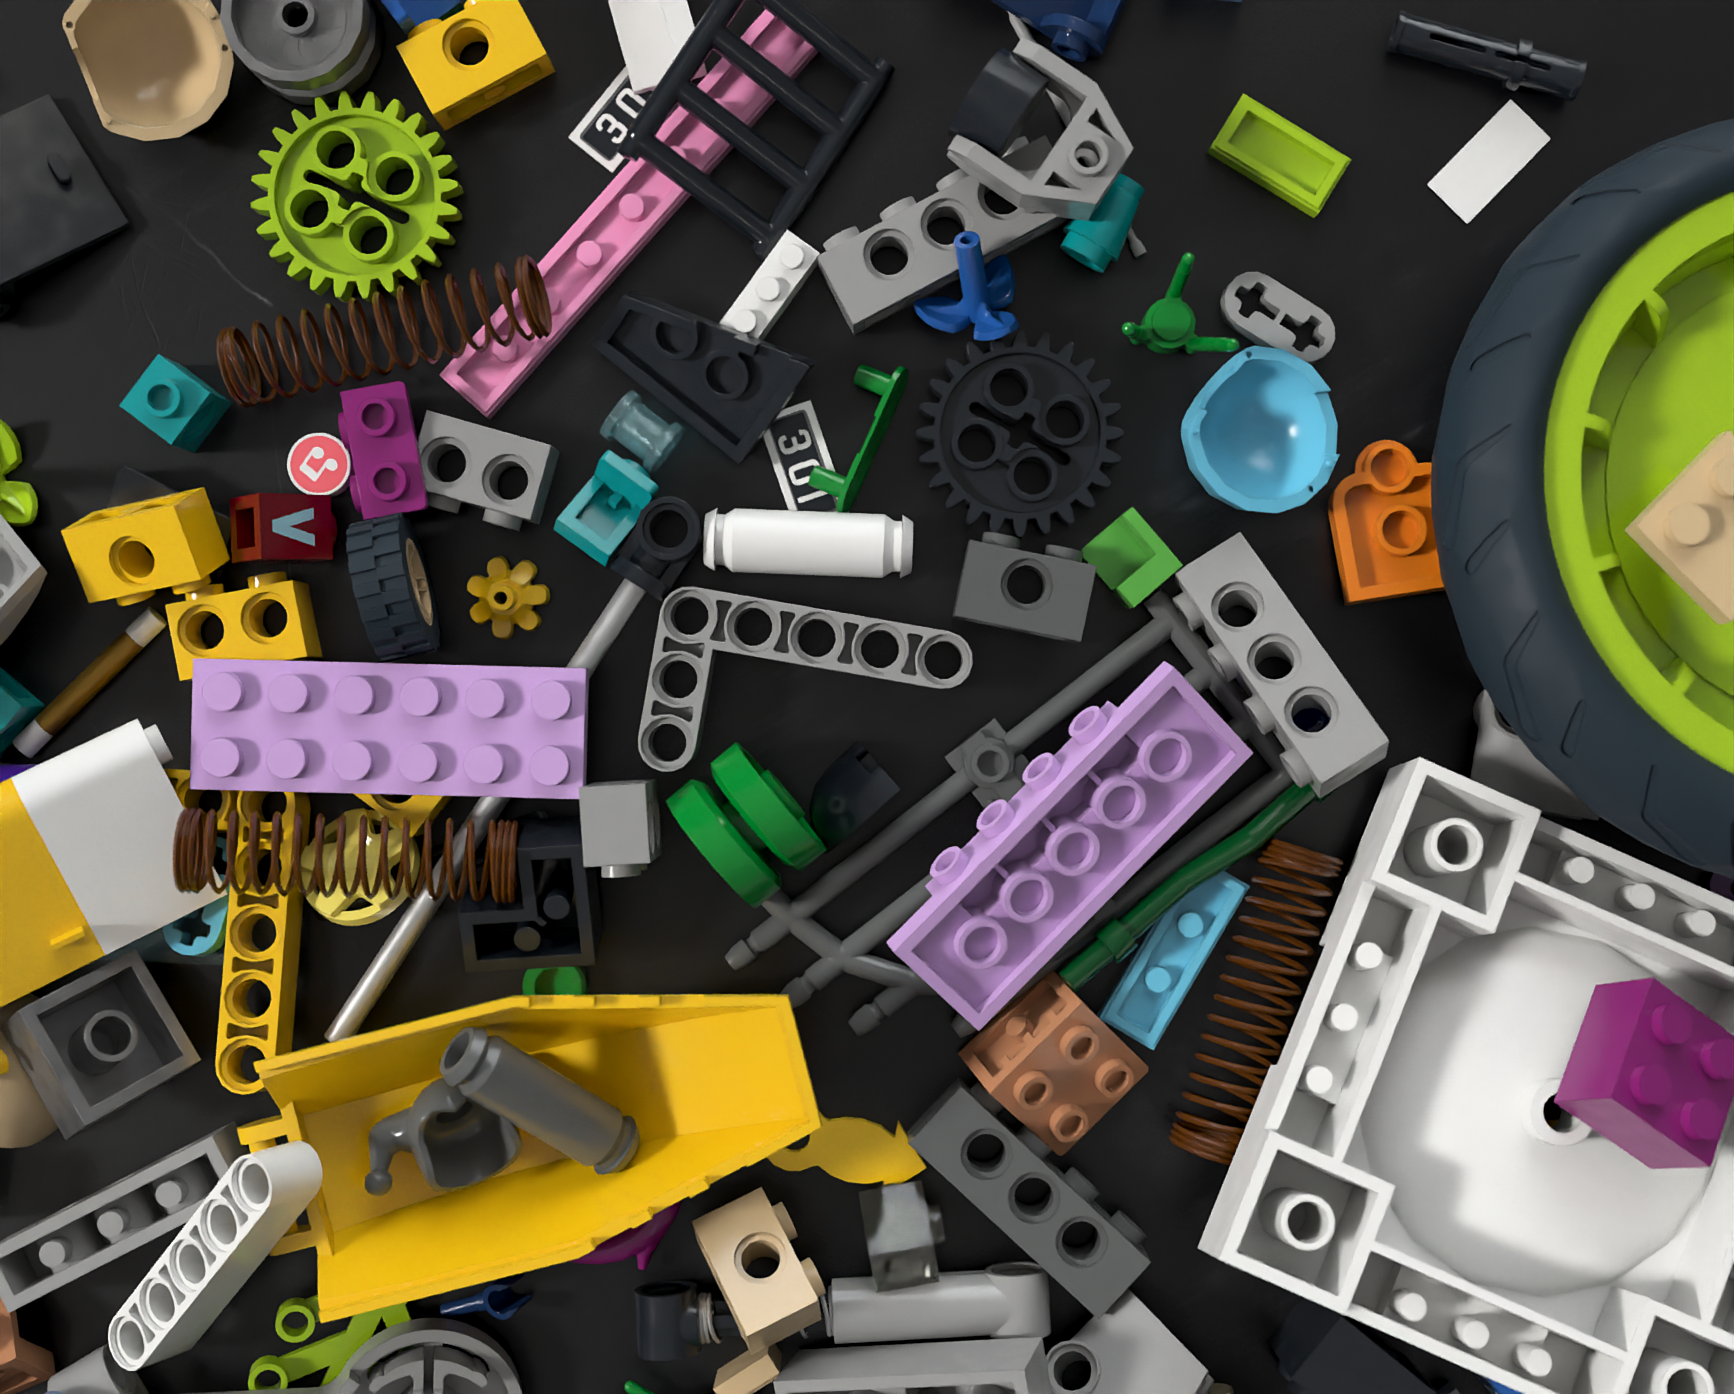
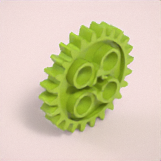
[251,91,463,303]

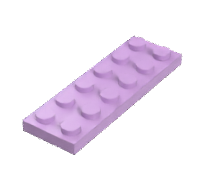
[190,658,589,799]

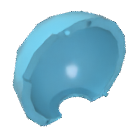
[1181,346,1340,514]

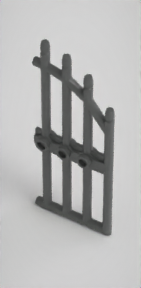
[725,588,1295,1038]

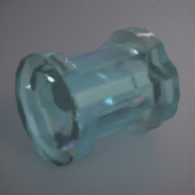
[600,390,685,474]

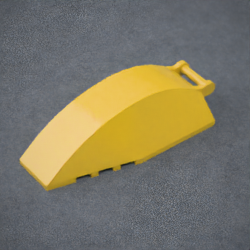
[237,994,822,1323]

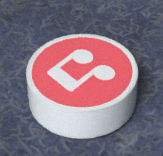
[287,433,355,497]

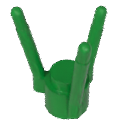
[1122,252,1239,354]

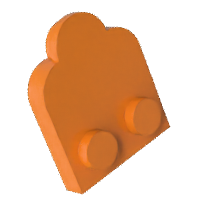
[1328,440,1446,606]

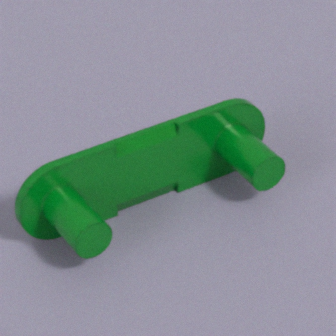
[808,364,909,513]

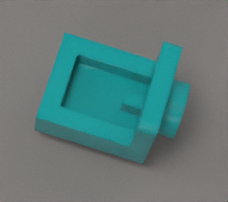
[553,450,659,567]

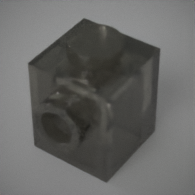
[858,1181,946,1293]

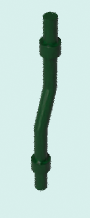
[1059,783,1340,992]

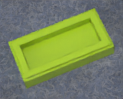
[1207,93,1352,218]

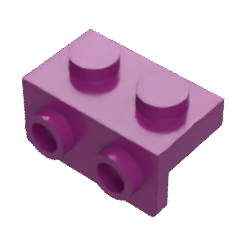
[338,381,429,520]

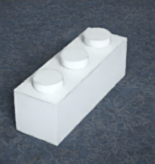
[719,229,820,340]

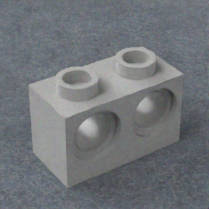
[418,410,560,531]
[579,778,662,878]

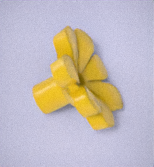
[467,556,550,639]

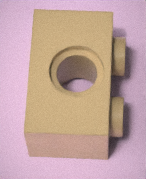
[691,1187,826,1355]

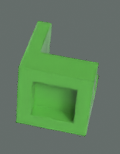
[1081,507,1183,610]

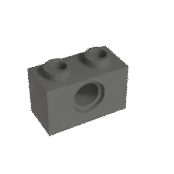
[952,532,1097,643]

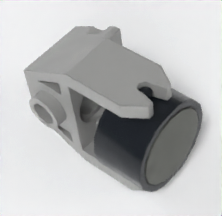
[947,38,1134,221]

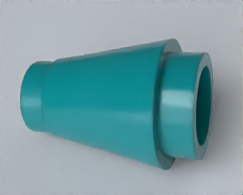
[1060,173,1145,273]

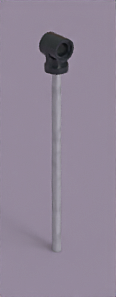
[324,497,704,1042]

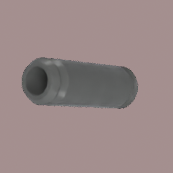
[440,1026,640,1175]

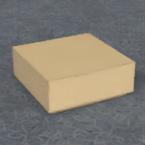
[713,1344,782,1394]

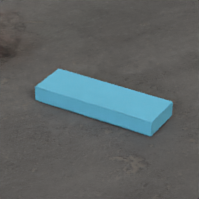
[1097,871,1250,1050]

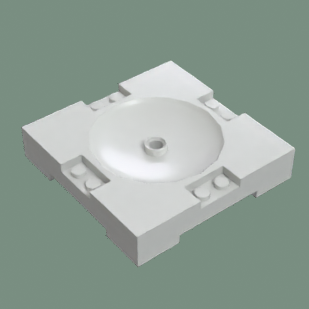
[1197,757,1734,1394]

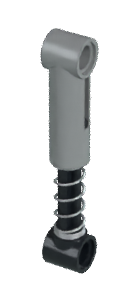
[634,1261,1052,1361]

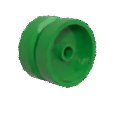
[666,742,826,909]

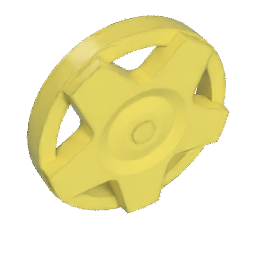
[300,808,420,926]

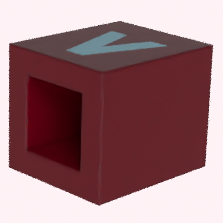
[229,493,337,564]

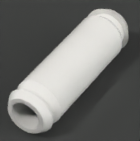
[703,508,913,578]

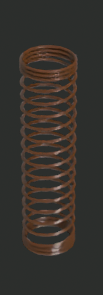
[173,807,519,905]
[1168,838,1344,1165]

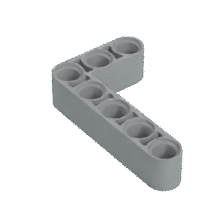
[638,587,973,772]

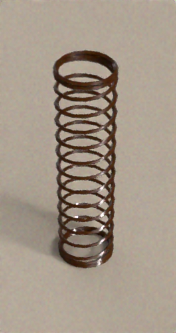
[217,254,552,409]

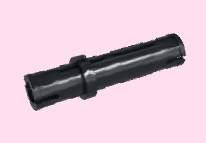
[1387,10,1587,102]

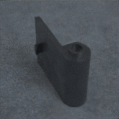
[0,94,129,317]

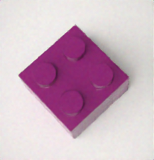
[1554,977,1734,1169]

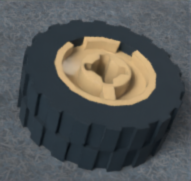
[346,512,440,663]

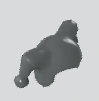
[364,1077,523,1196]

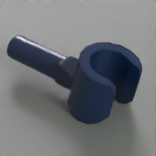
[440,1273,533,1320]

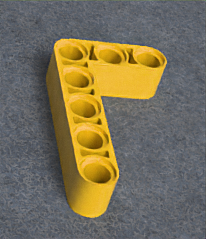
[164,769,311,1095]

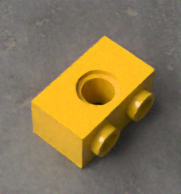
[396,0,556,131]
[61,487,230,606]

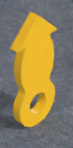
[767,1111,926,1196]

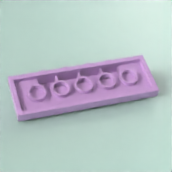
[886,661,1253,1031]

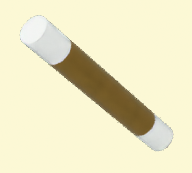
[12,607,167,758]

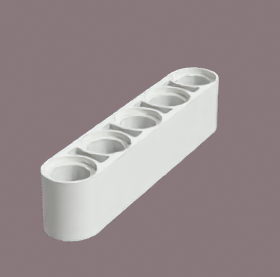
[108,1140,323,1371]

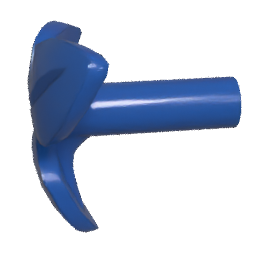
[913,231,1019,341]

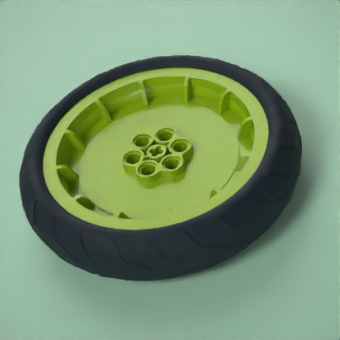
[1431,118,1734,879]

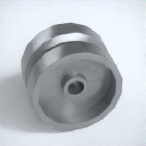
[220,0,383,105]

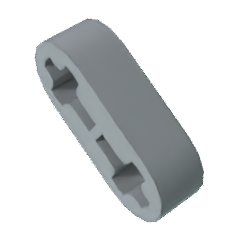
[1220,272,1335,365]

